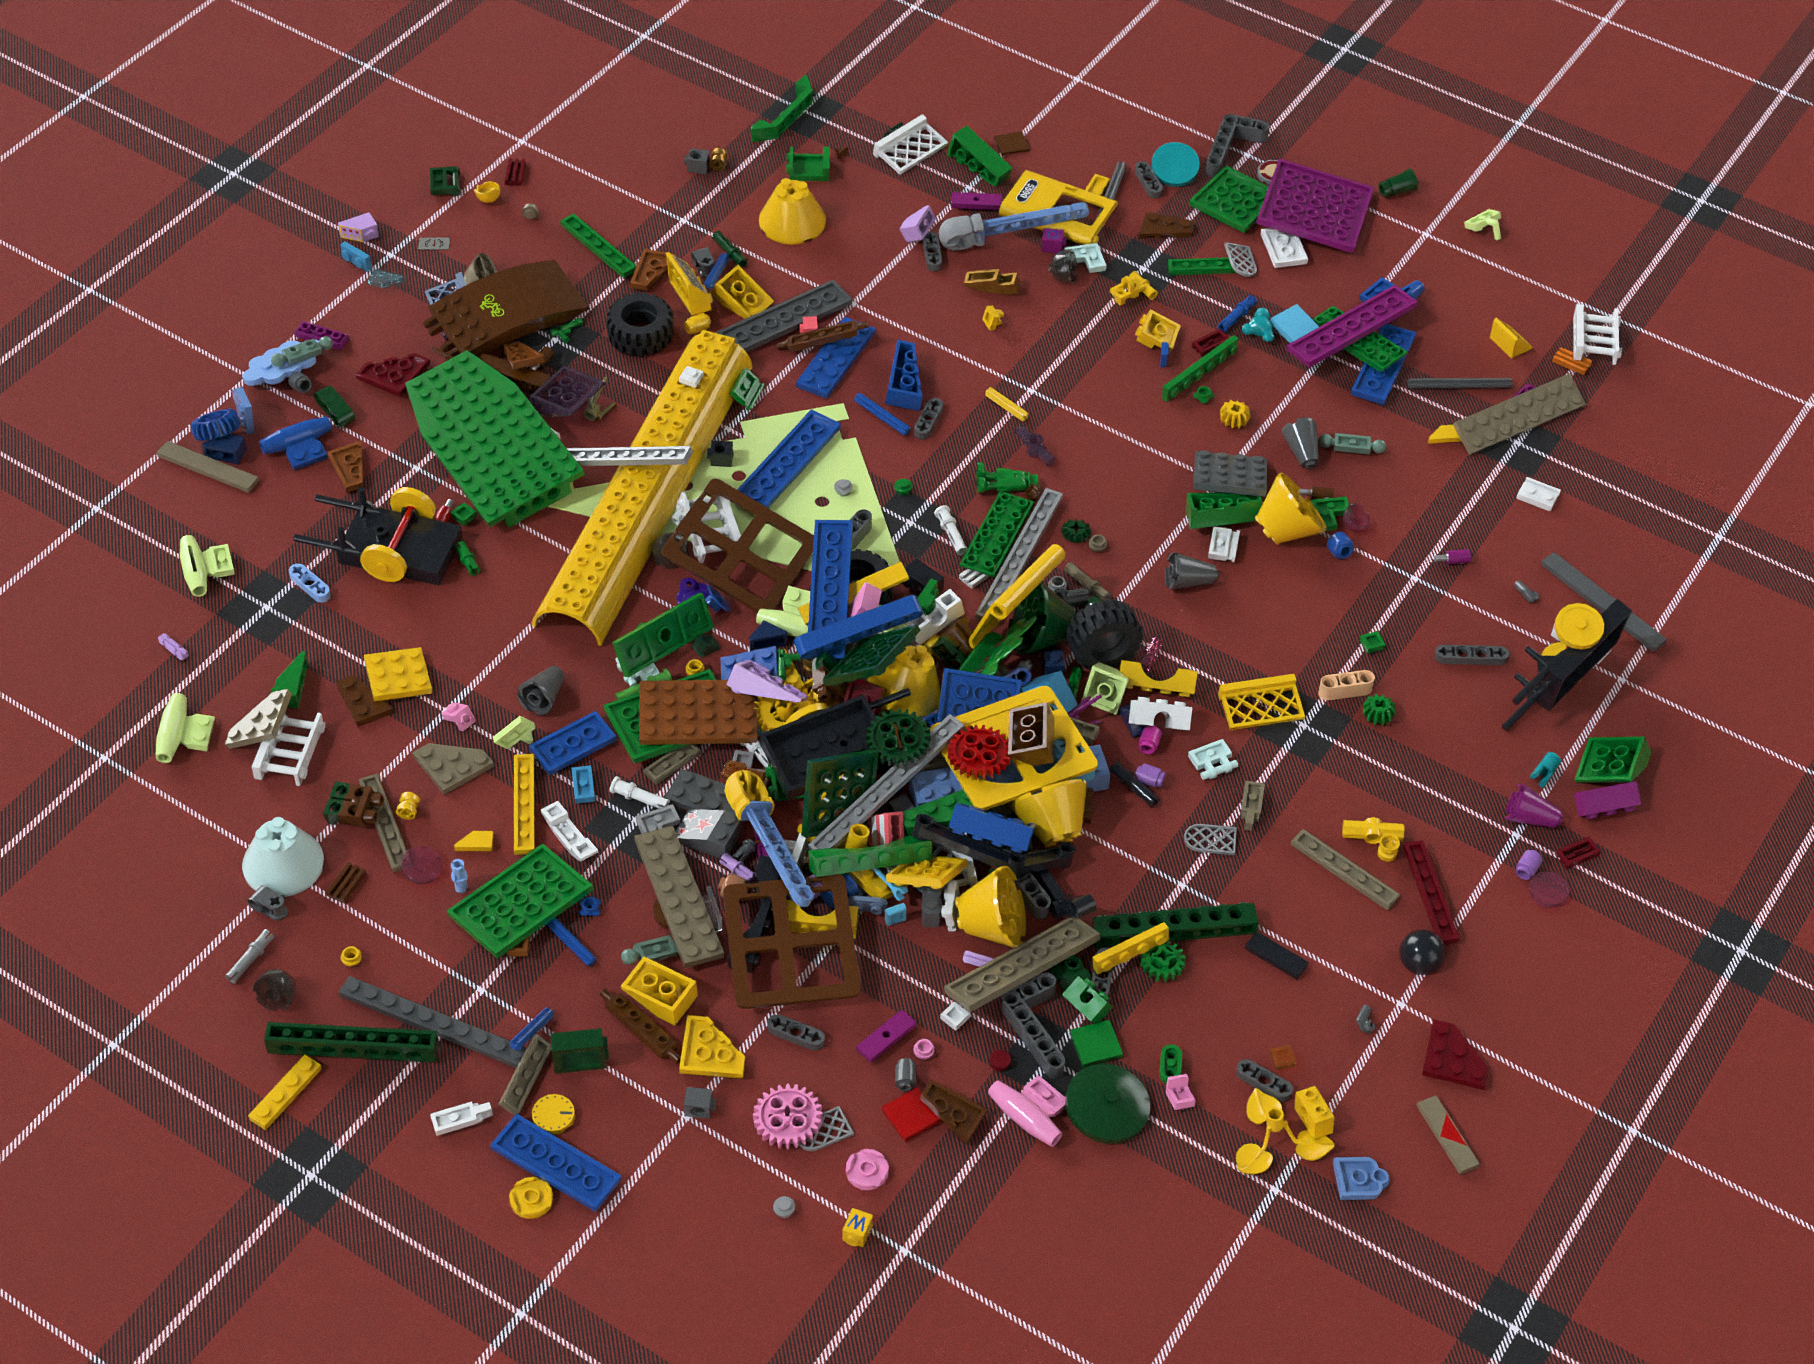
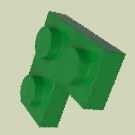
[1311,496,1351,531]

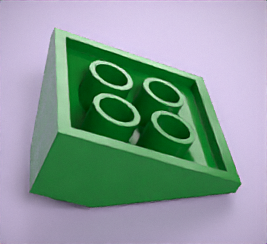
[1574,736,1651,782]

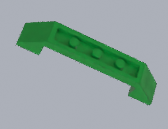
[750,75,812,142]

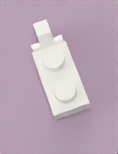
[430,1101,493,1136]

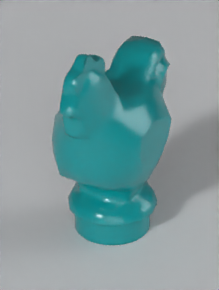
[1242,308,1275,342]

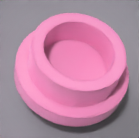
[914,1039,935,1060]

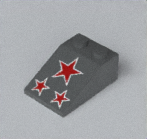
[675,809,743,860]

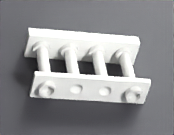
[1573,304,1622,365]
[677,492,741,563]
[252,713,325,786]

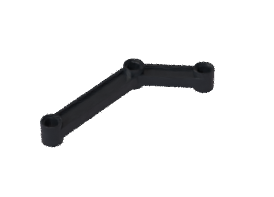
[912,814,1075,879]
[1022,823,1096,919]

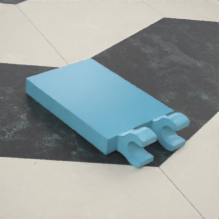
[1271,304,1319,343]

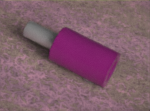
[1434,549,1471,565]

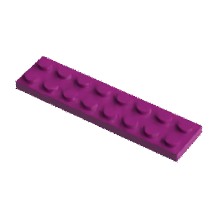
[1287,285,1418,368]

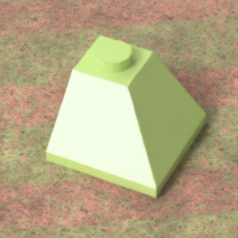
[1081,662,1129,715]

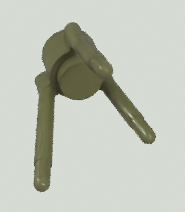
[583,377,616,421]

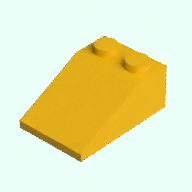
[710,265,774,319]
[621,957,698,1026]

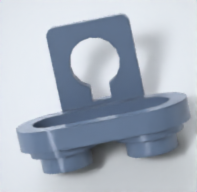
[848,887,888,915]

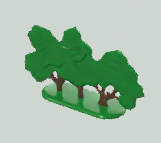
[959,616,1037,676]

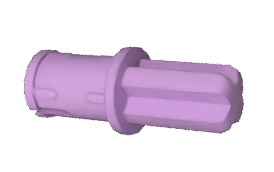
[720,853,755,883]

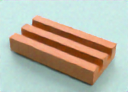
[1552,347,1592,375]

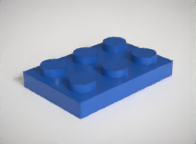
[720,646,778,680]

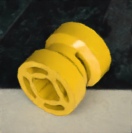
[396,792,420,820]
[1377,834,1400,862]

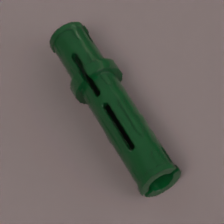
[712,231,748,268]

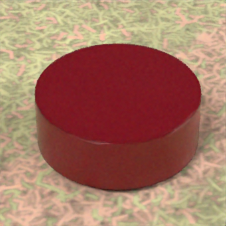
[989,1050,1011,1072]

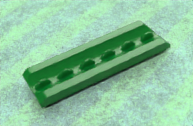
[1312,306,1408,372]
[959,491,1034,577]

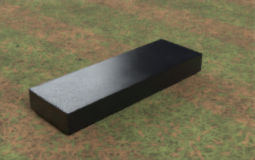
[1245,931,1309,980]

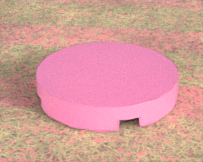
[846,1149,889,1191]

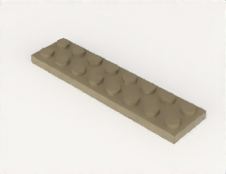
[1453,373,1586,455]
[634,826,724,968]
[944,917,1100,1012]

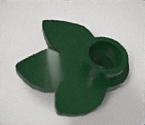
[1050,955,1090,992]

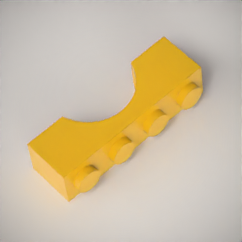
[1120,660,1198,697]
[774,900,858,938]

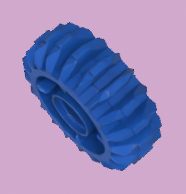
[190,409,240,441]

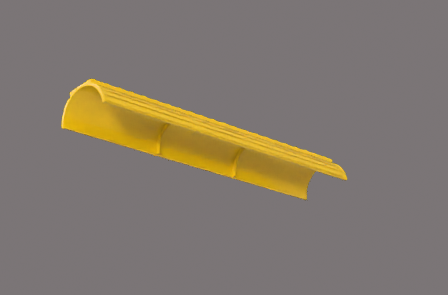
[532,330,752,646]

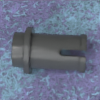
[732,839,757,862]

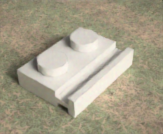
[1516,477,1561,511]
[1208,527,1240,562]
[941,881,960,931]

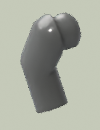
[1514,580,1539,603]
[1356,1005,1375,1033]

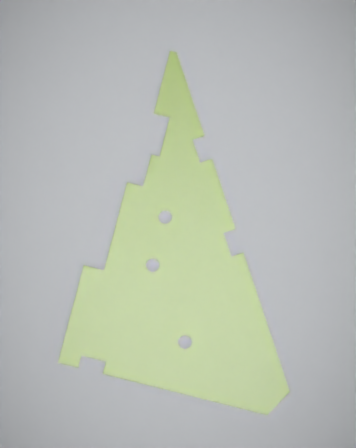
[548,403,900,582]

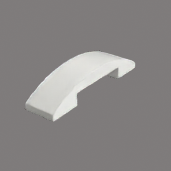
[541,801,598,862]

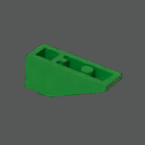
[270,651,308,708]

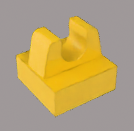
[982,306,1004,330]

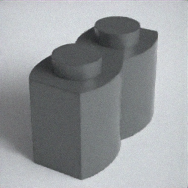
[921,886,942,927]

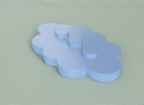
[242,340,319,386]

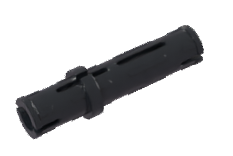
[1110,761,1160,808]

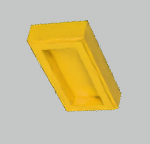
[1085,174,1110,196]

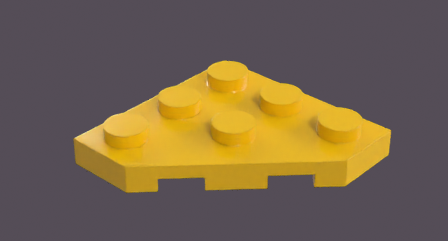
[679,1015,745,1079]

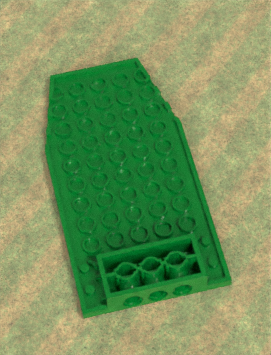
[405,350,585,527]

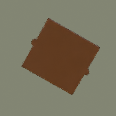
[995,131,1030,156]

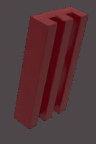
[505,158,526,186]
[1192,329,1229,357]
[1555,836,1601,869]

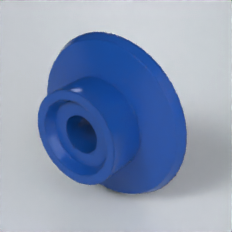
[705,585,731,612]

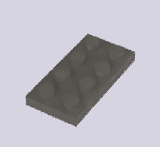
[664,769,736,815]

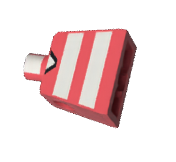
[865,811,904,846]

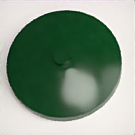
[1065,1064,1150,1144]

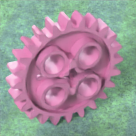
[753,1084,823,1149]

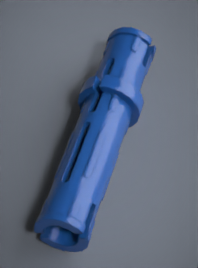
[1217,295,1257,333]

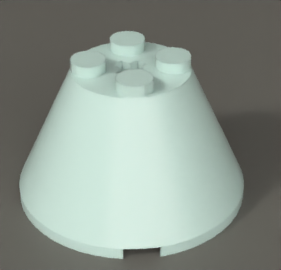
[242,817,324,897]

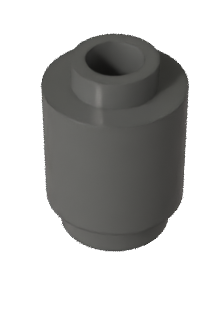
[288,372,312,393]
[895,1058,917,1092]

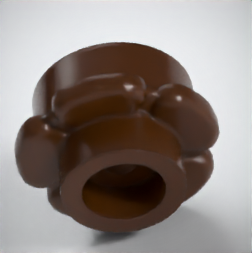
[1025,483,1042,500]

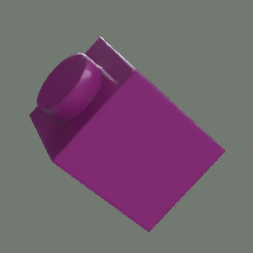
[1041,228,1066,254]

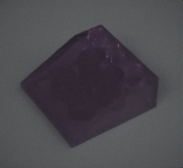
[530,365,605,418]

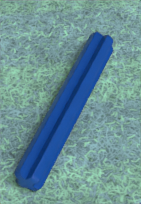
[704,253,730,290]
[854,393,910,435]
[546,917,596,967]

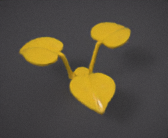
[1236,1088,1334,1174]

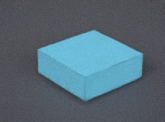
[885,903,907,926]

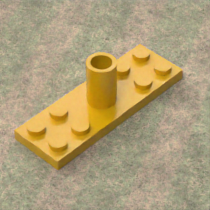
[797,812,908,900]

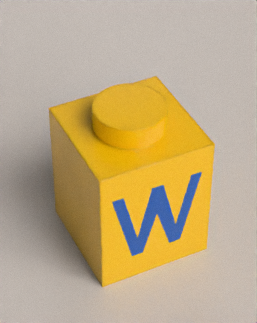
[843,1208,873,1248]

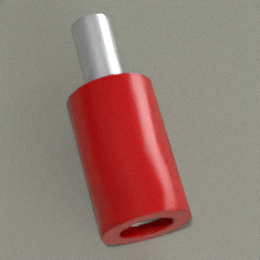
[434,499,453,523]

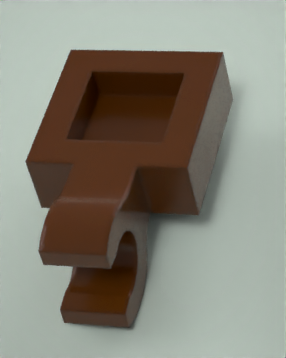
[1083,787,1096,824]

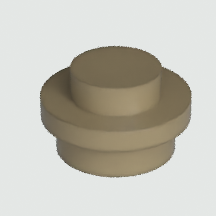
[522,203,539,219]
[1089,534,1107,552]

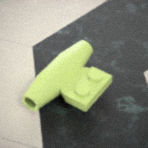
[180,535,235,597]
[756,585,810,638]
[156,693,215,763]

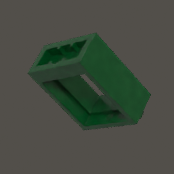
[551,1028,609,1074]

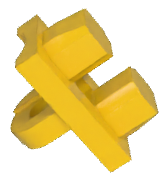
[1110,276,1145,305]

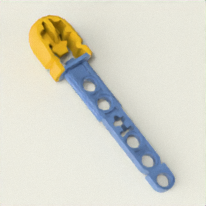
[724,770,814,907]

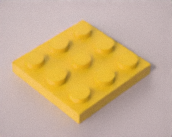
[364,647,432,702]
[886,856,968,889]

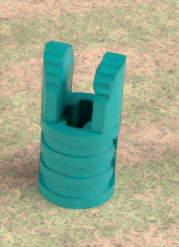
[1530,752,1561,788]

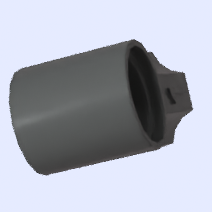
[1054,588,1089,606]

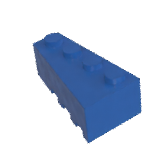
[885,339,923,411]
[949,802,1037,853]

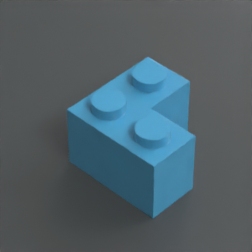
[1021,671,1078,713]

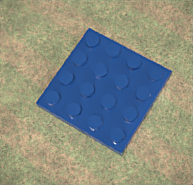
[936,668,1022,731]

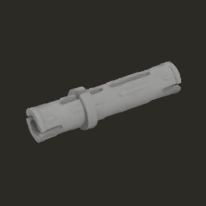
[225,929,274,984]

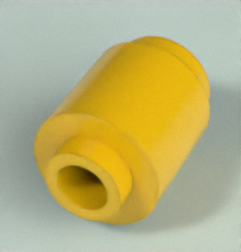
[684,312,711,335]

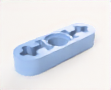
[289,564,331,602]

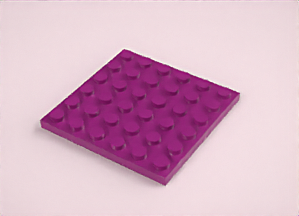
[1256,158,1374,253]

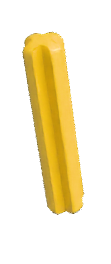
[985,387,1028,421]

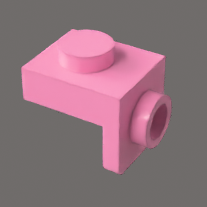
[441,702,476,731]
[1166,1074,1195,1110]

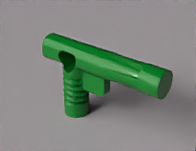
[549,318,583,343]
[777,649,801,681]

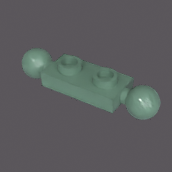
[271,336,333,367]
[1318,433,1386,455]
[621,935,678,965]

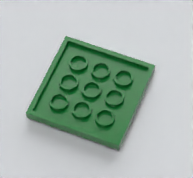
[1189,165,1269,233]

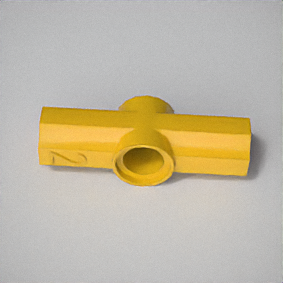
[1342,817,1404,844]

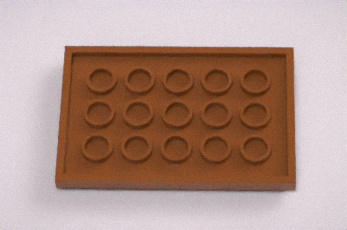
[639,680,757,745]

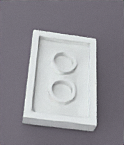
[1261,228,1308,268]

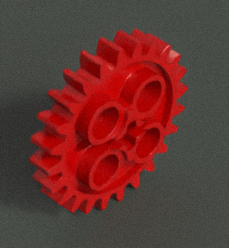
[948,725,1012,780]

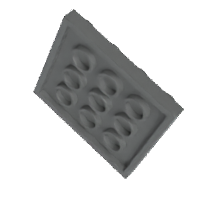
[1193,450,1267,497]

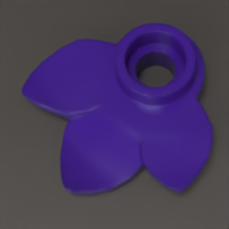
[676,578,710,604]

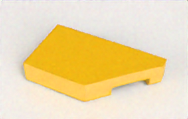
[1428,425,1461,444]
[454,831,494,851]

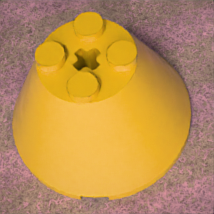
[759,178,826,245]
[1255,472,1326,545]
[867,645,941,718]
[1010,779,1087,848]
[955,866,1026,948]

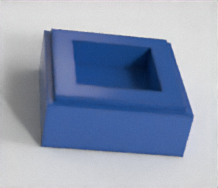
[1160,342,1169,367]

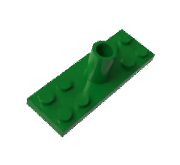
[612,593,714,677]

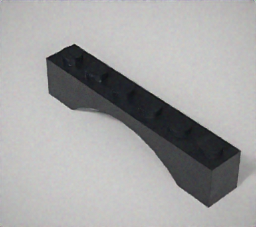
[728,855,781,973]

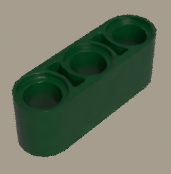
[314,385,355,428]

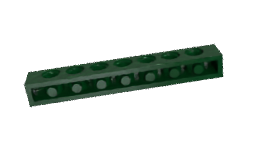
[1092,902,1259,949]
[264,1022,439,1062]

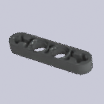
[1434,645,1509,665]

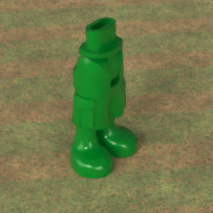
[976,462,1038,493]

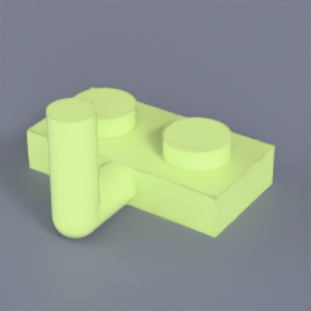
[1464,209,1501,240]
[493,716,535,749]

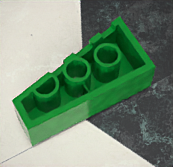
[947,125,1012,187]
[1186,493,1262,529]
[903,790,987,836]

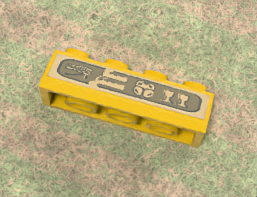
[666,252,713,315]

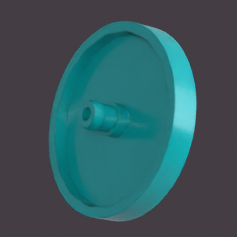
[1151,142,1200,187]

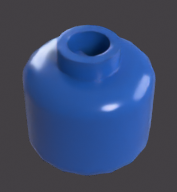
[1327,532,1354,559]

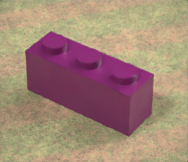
[1574,781,1641,819]

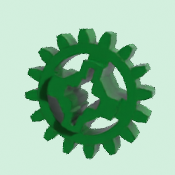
[1140,941,1185,982]

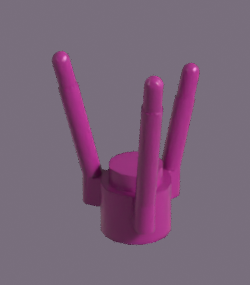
[1067,694,1102,725]

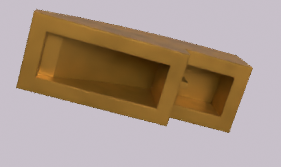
[964,269,1021,295]

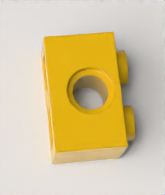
[1294,1086,1334,1139]

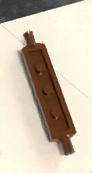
[776,320,869,352]
[600,988,681,1064]

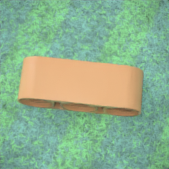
[1318,670,1375,700]

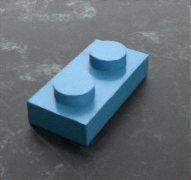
[340,241,372,272]
[572,766,595,804]

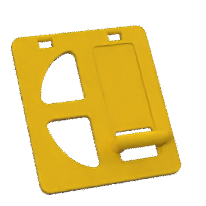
[930,686,1098,810]

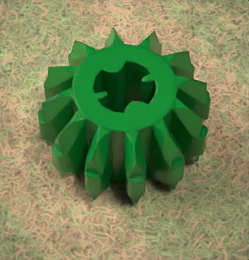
[1363,693,1396,726]

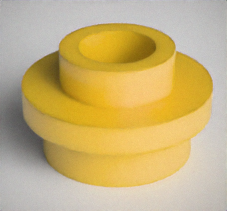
[686,659,705,676]
[341,946,362,966]

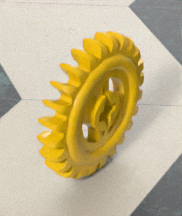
[754,682,815,732]

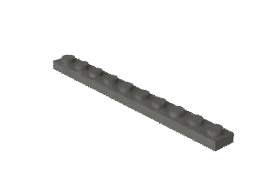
[339,976,526,1068]

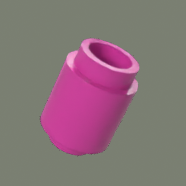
[1138,725,1162,755]

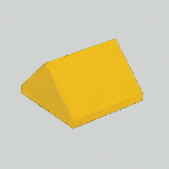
[1490,318,1532,359]

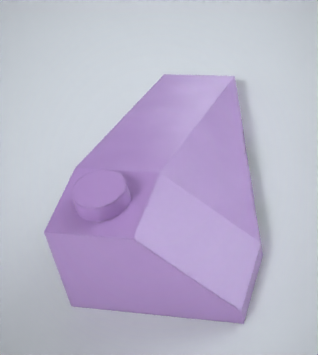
[726,659,808,703]

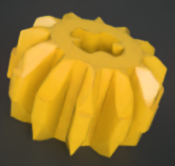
[1220,400,1250,429]

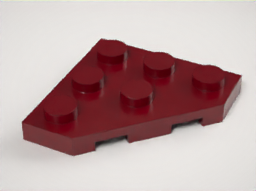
[356,353,430,397]
[1422,1019,1489,1090]

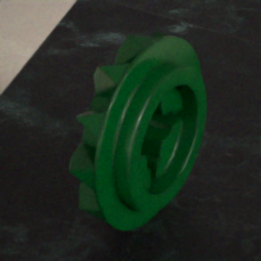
[1061,518,1091,543]

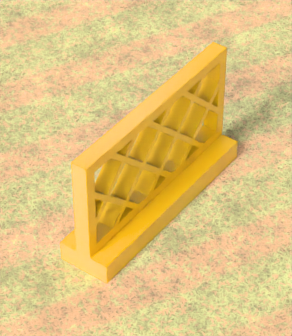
[1218,674,1305,730]

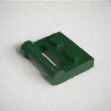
[429,166,461,196]

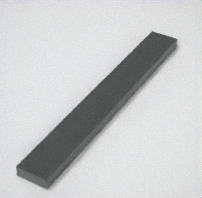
[1541,552,1667,652]

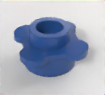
[580,897,601,916]

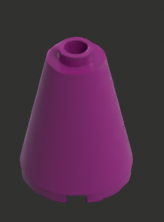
[1505,783,1563,828]

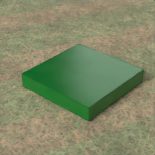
[1069,1020,1123,1068]

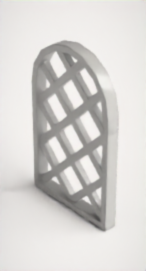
[1224,242,1257,277]
[1184,824,1237,856]
[797,1106,854,1151]

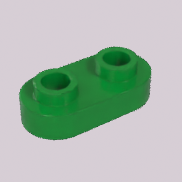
[1159,1044,1182,1084]

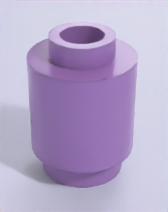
[1135,763,1166,788]
[1515,850,1543,880]

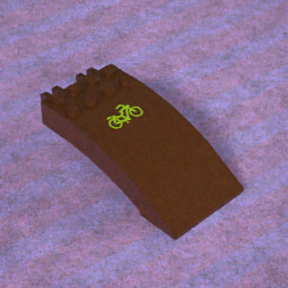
[423,259,590,360]

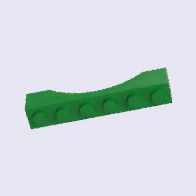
[809,835,933,877]

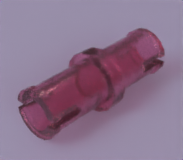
[1140,636,1163,672]

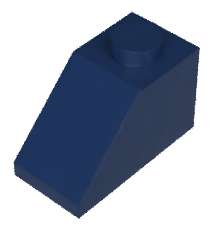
[202,434,247,465]
[1041,649,1065,676]

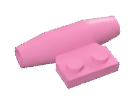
[988,1075,1066,1147]

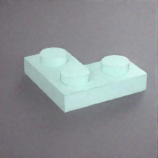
[1064,243,1106,273]

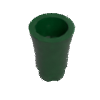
[1378,168,1418,197]

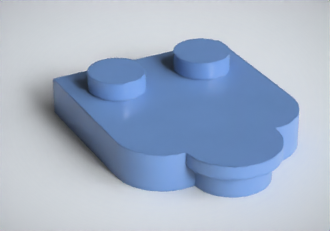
[232,387,254,434]
[1333,1157,1389,1200]

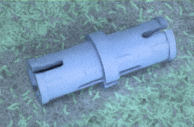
[451,859,468,893]

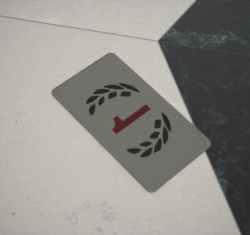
[418,238,450,249]

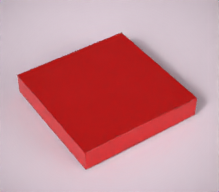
[882,1087,941,1142]

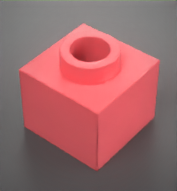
[800,316,818,333]

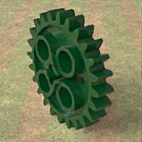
[866,708,931,767]

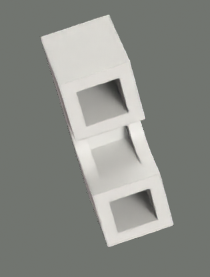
[905,589,965,645]
[1129,697,1192,730]

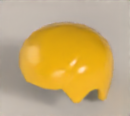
[474,181,501,203]

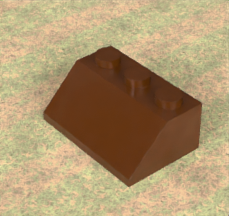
[1008,702,1054,766]

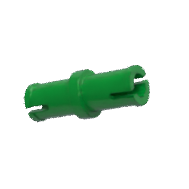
[455,541,481,576]

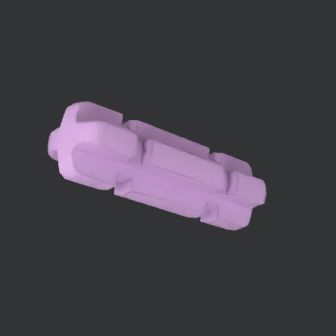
[158,633,189,661]

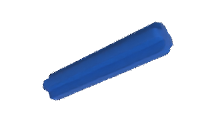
[510,1007,554,1051]

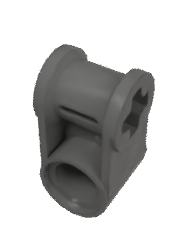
[691,247,714,278]
[247,885,288,921]

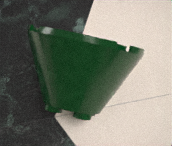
[1009,582,1076,655]

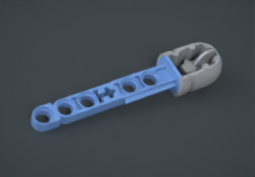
[939,202,1089,251]

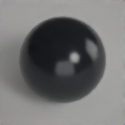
[1399,929,1446,975]

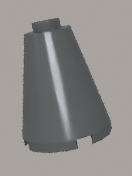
[1282,417,1319,470]
[1165,552,1218,590]
[517,666,565,715]

